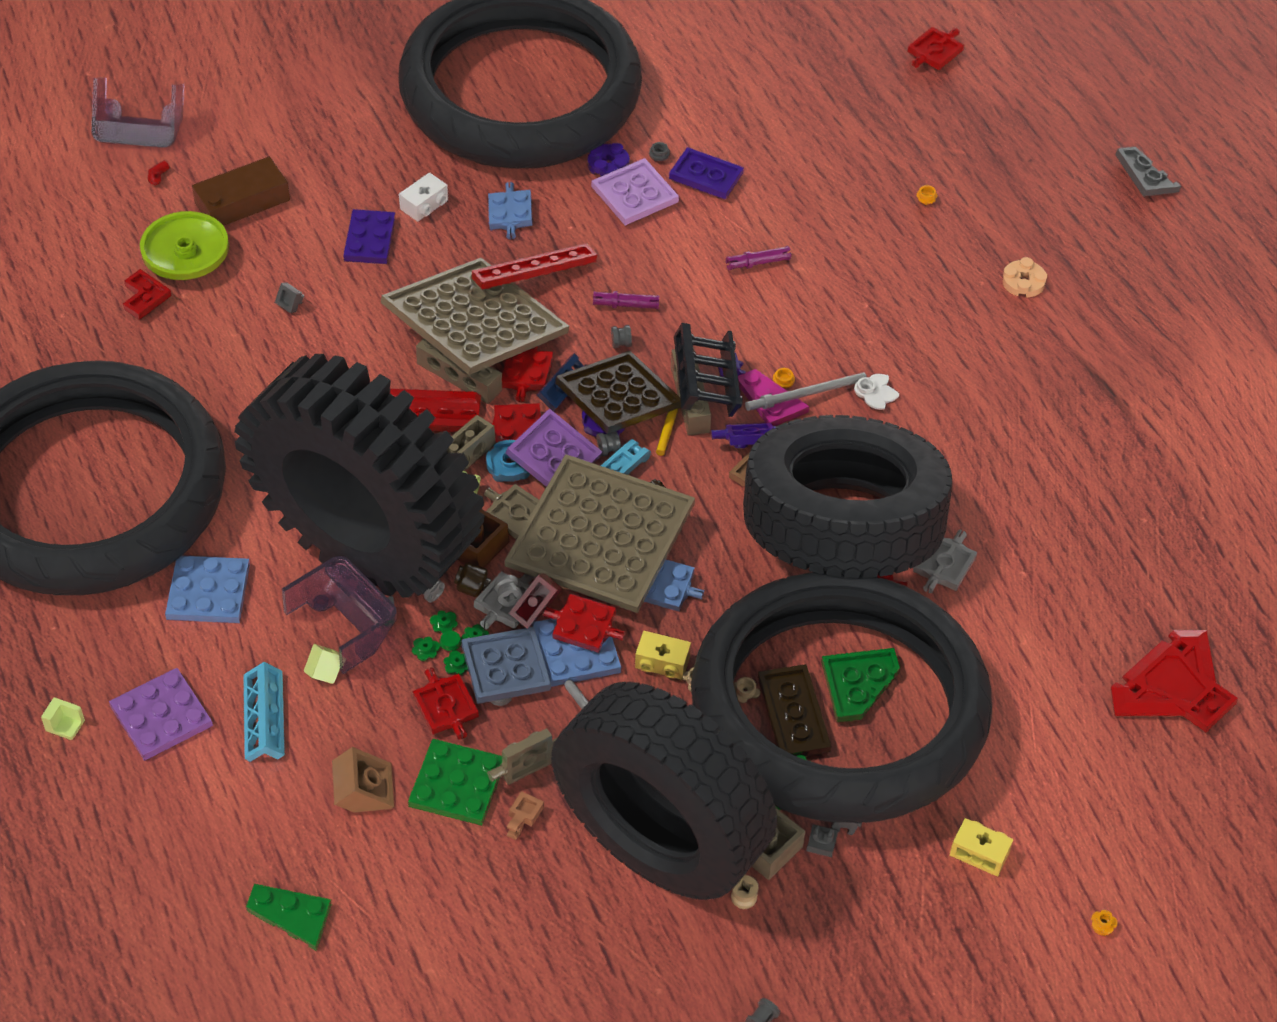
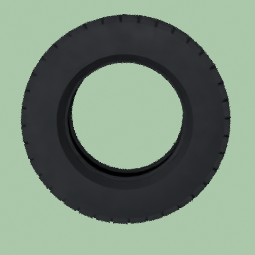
[743,415,952,578]
[551,682,777,900]

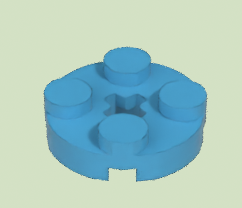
[486,440,530,482]

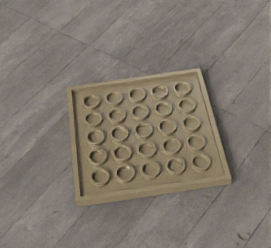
[380,258,569,375]
[504,454,695,613]

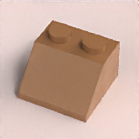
[332,747,394,812]

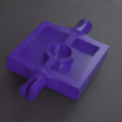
[711,423,776,448]

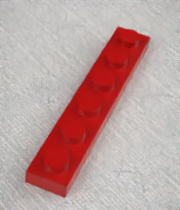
[471,243,597,290]

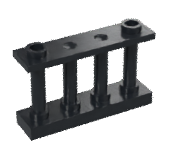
[674,323,743,417]

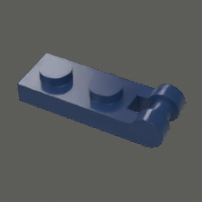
[537,353,587,411]

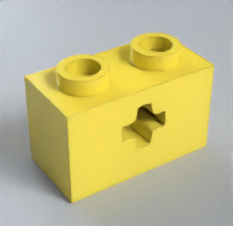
[635,631,691,680]
[950,818,1013,877]

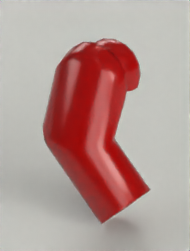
[147,160,170,185]

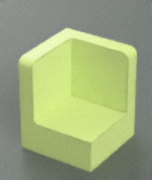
[304,644,344,684]
[41,697,85,740]

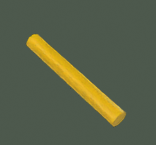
[656,408,679,456]

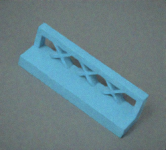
[243,662,285,762]

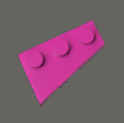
[738,369,809,426]

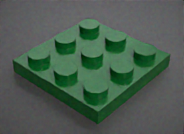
[408,738,502,826]

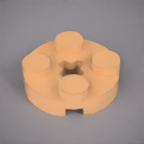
[1003,257,1047,297]

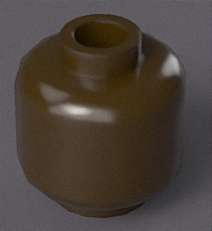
[454,562,491,597]

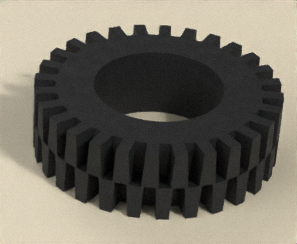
[234,354,485,598]

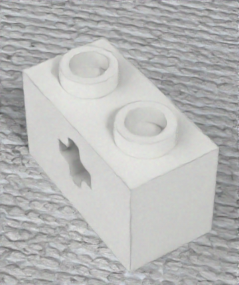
[399,172,448,222]

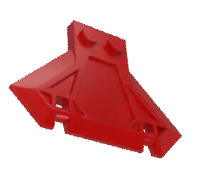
[1111,630,1238,732]

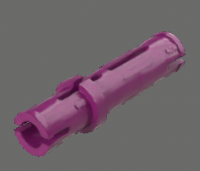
[726,246,791,270]
[593,291,659,309]

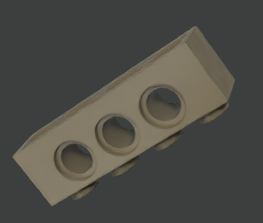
[416,338,502,404]
[671,347,711,435]
[447,415,496,471]

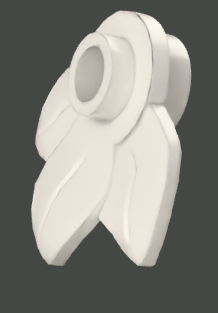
[854,374,899,410]

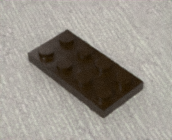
[758,664,831,756]

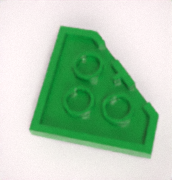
[821,648,900,723]

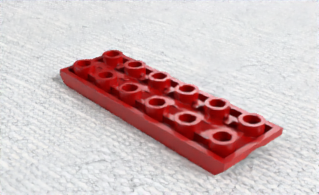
[390,389,481,432]

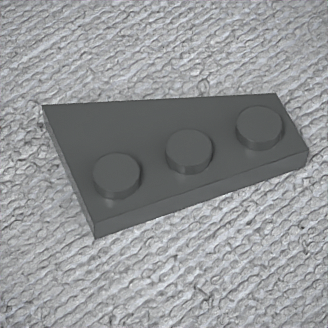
[1115,147,1181,196]

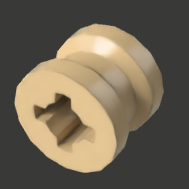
[731,875,759,909]

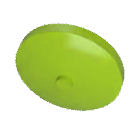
[140,211,229,280]

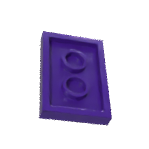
[669,147,744,200]
[343,209,396,264]

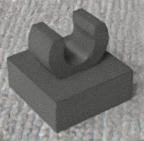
[275,282,305,313]
[807,824,838,857]

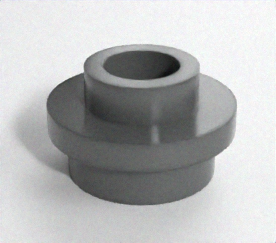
[649,142,670,161]

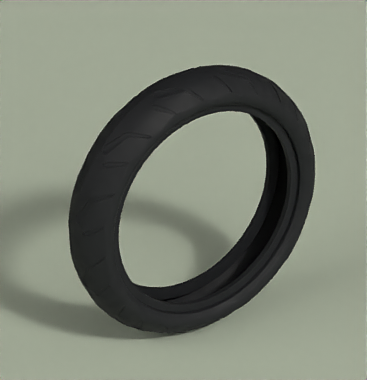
[398,0,642,168]
[0,360,226,595]
[691,572,992,823]

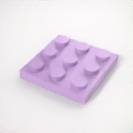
[591,158,679,225]

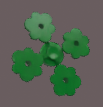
[412,610,489,675]

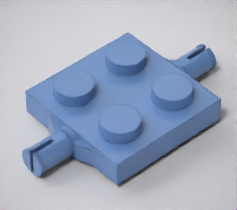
[488,182,532,240]
[644,559,705,612]

